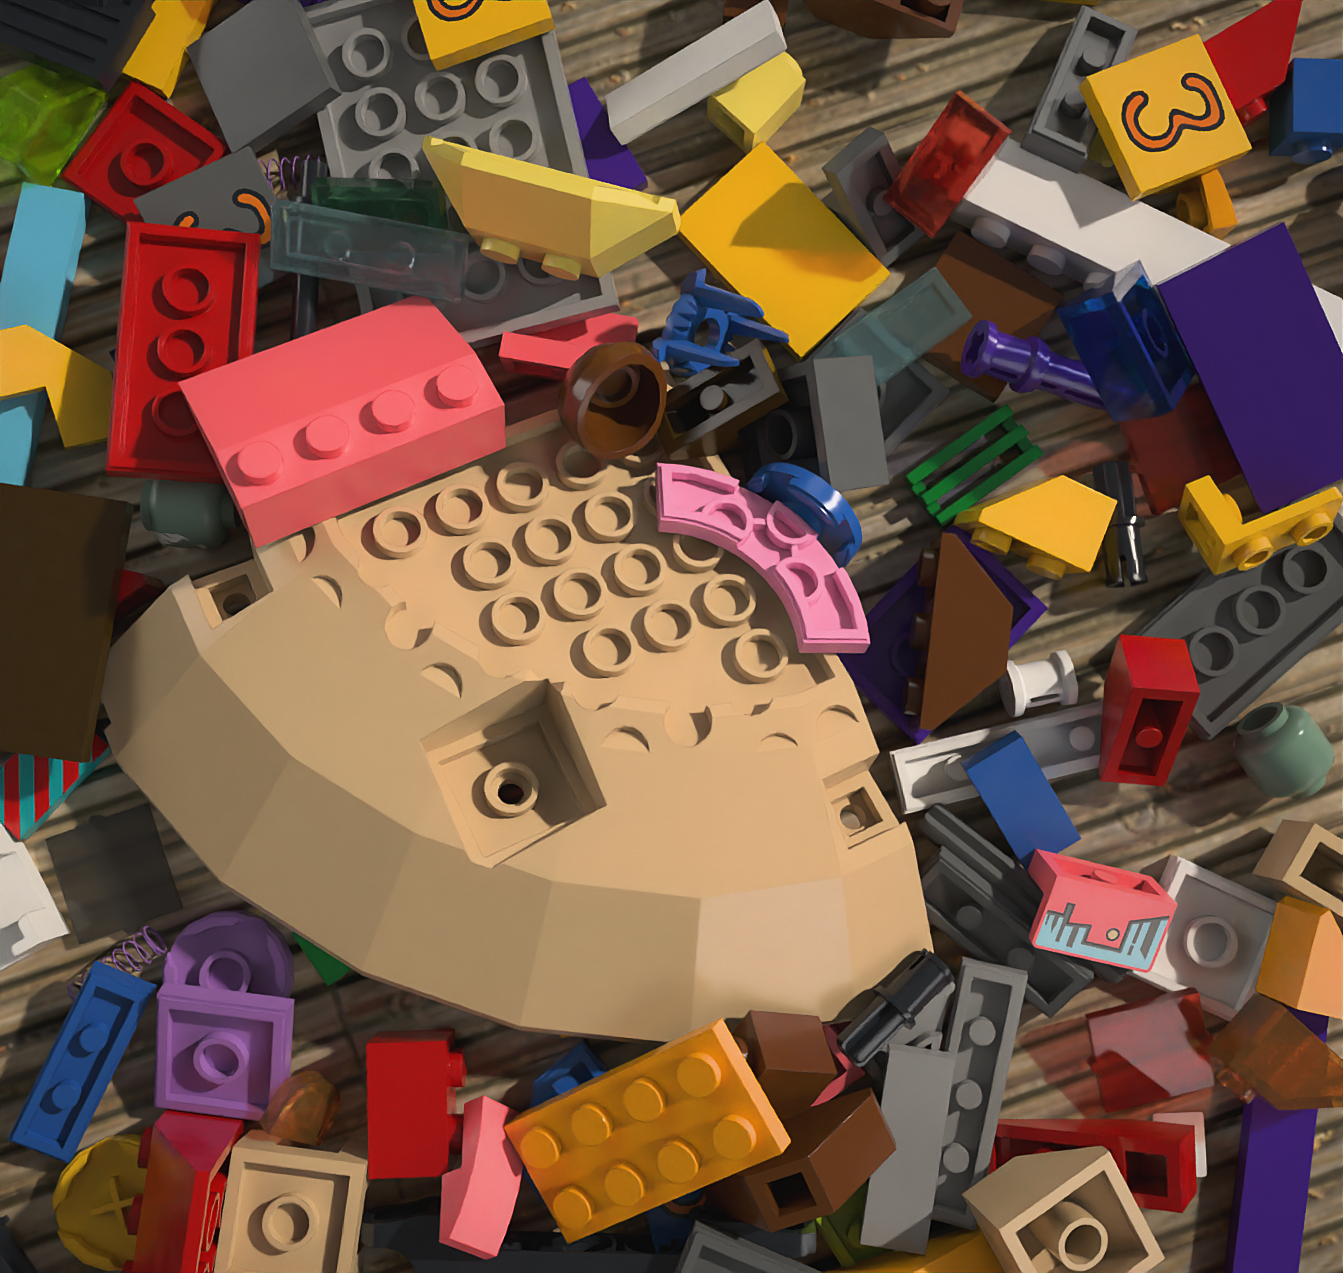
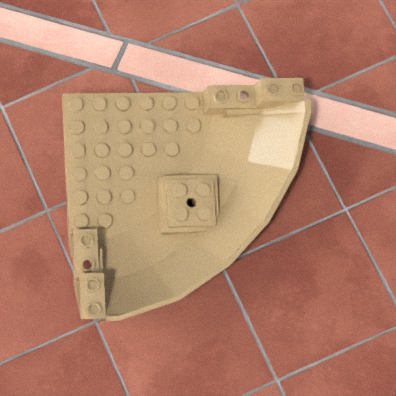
[101,369,934,1046]

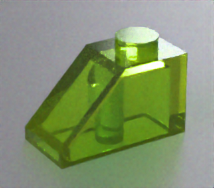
[0,64,112,187]

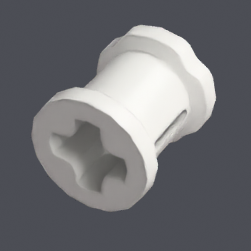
[998,650,1078,718]

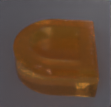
[259,1071,341,1147]

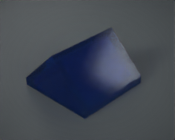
[1056,259,1195,422]

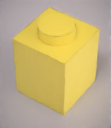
[706,52,806,154]

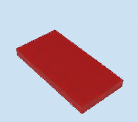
[105,221,262,484]

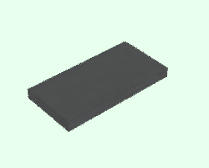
[1132,490,1343,741]

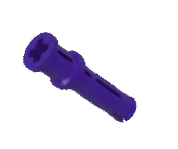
[961,319,1153,422]

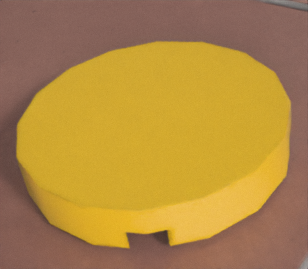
[52,1134,147,1271]

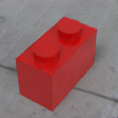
[366,1029,467,1179]

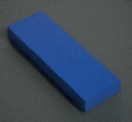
[7,960,157,1164]

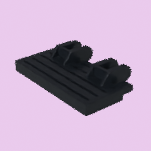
[0,0,156,94]

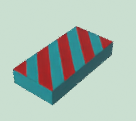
[0,726,112,840]

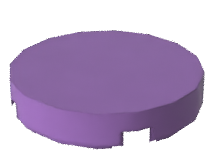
[162,910,295,998]

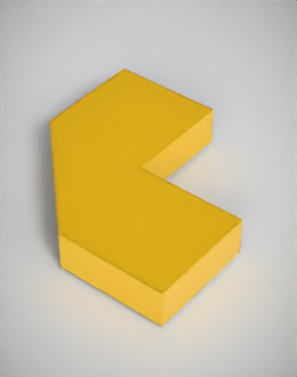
[0,324,113,450]

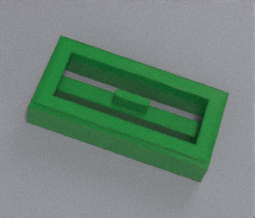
[903,404,1044,529]

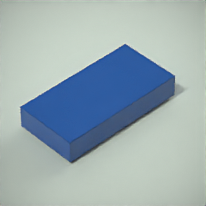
[960,730,1081,871]

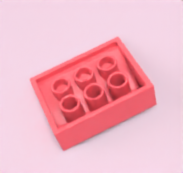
[178,292,506,548]

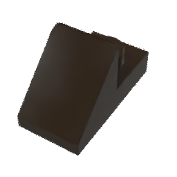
[657,338,790,461]

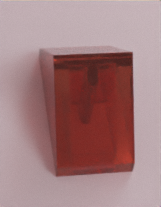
[882,90,1012,238]

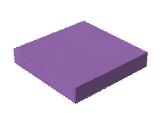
[154,982,294,1124]

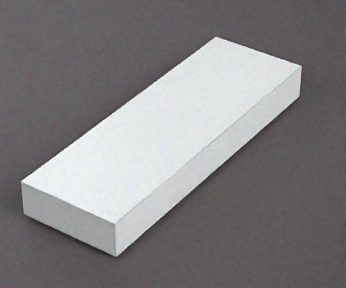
[605,0,787,145]

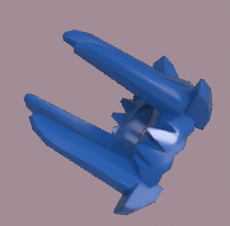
[653,268,789,379]

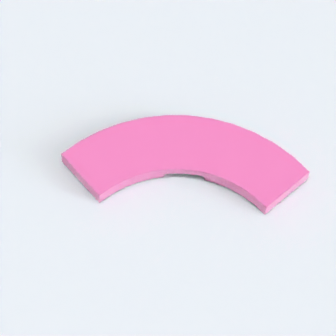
[655,463,870,653]

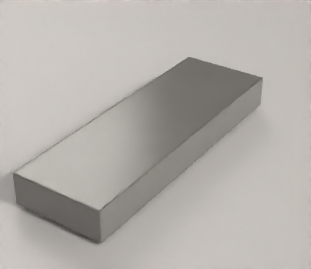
[858,1043,956,1255]

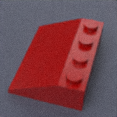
[121,1109,246,1273]

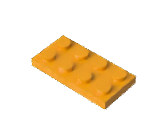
[503,1017,791,1244]

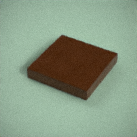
[890,229,1064,403]

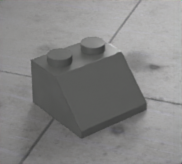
[742,355,890,492]

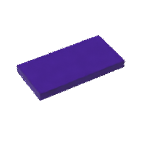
[1155,221,1343,514]

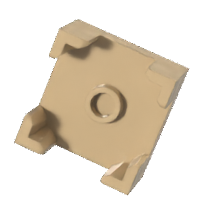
[214,1127,374,1273]

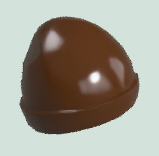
[557,341,667,460]

